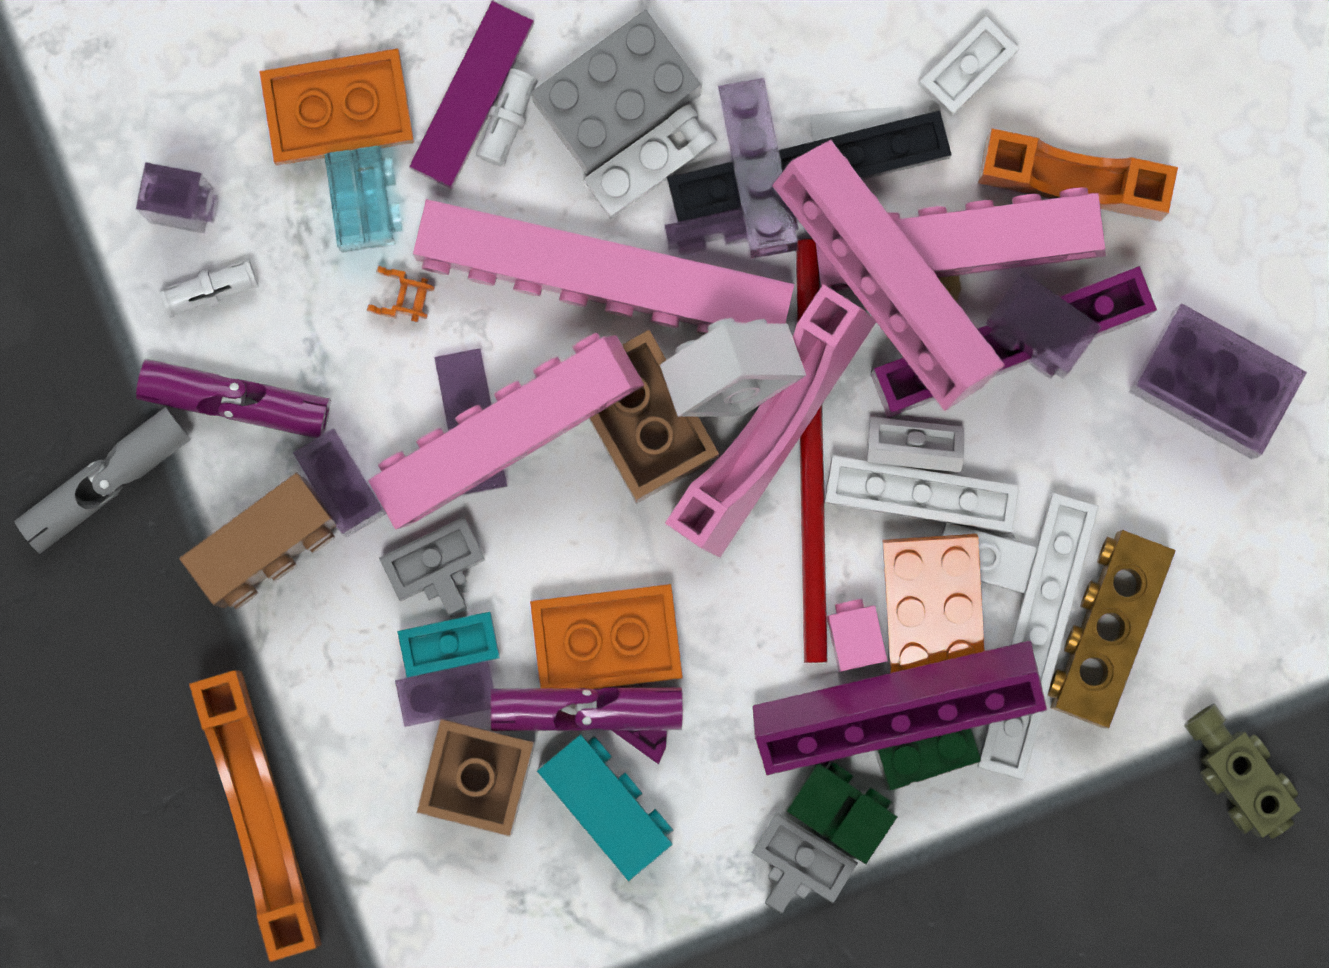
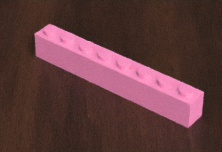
[413,199,794,335]

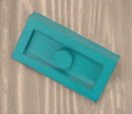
[397,612,500,678]

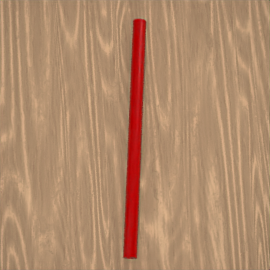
[796,239,827,663]

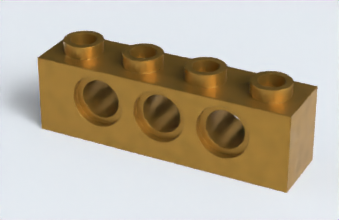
[1047,530,1176,728]

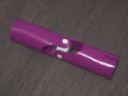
[136,359,331,440]
[490,687,683,731]

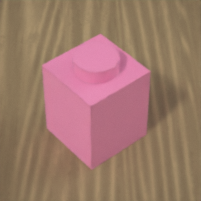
[827,599,887,672]

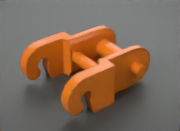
[366,266,435,323]

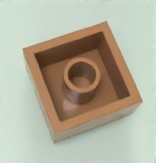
[416,719,536,836]

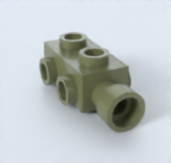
[1184,704,1301,839]

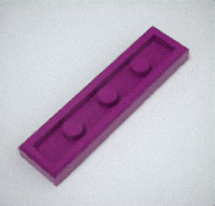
[409,1,534,189]

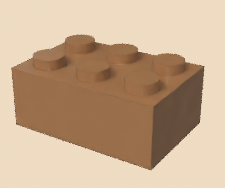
[589,330,719,504]
[179,472,339,609]

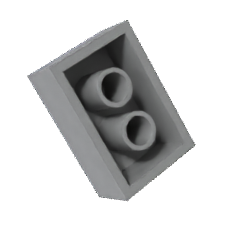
[531,10,701,176]

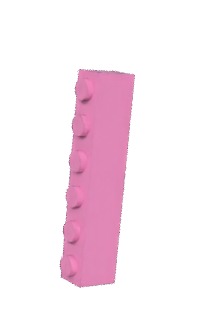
[772,140,1004,411]
[816,188,1106,291]
[368,333,644,530]

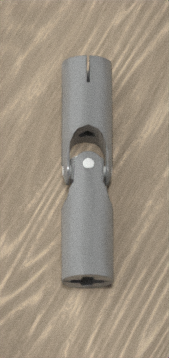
[14,406,191,554]

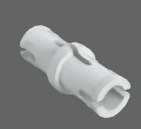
[476,69,538,167]
[159,258,259,318]

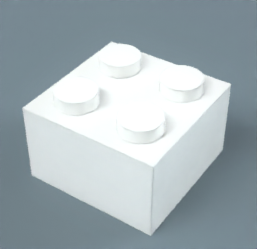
[660,318,806,417]

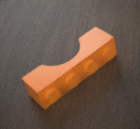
[977,128,1178,222]

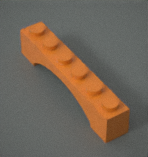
[189,670,322,962]

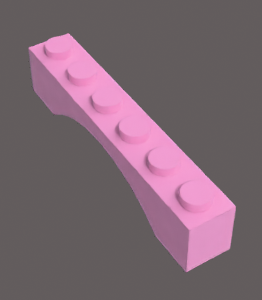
[665,284,876,557]

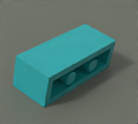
[537,734,674,882]

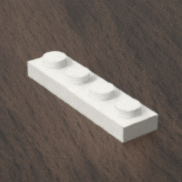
[824,455,1019,533]

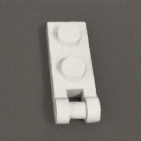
[583,104,717,219]

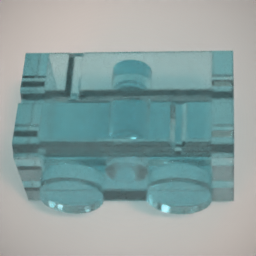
[324,146,403,252]

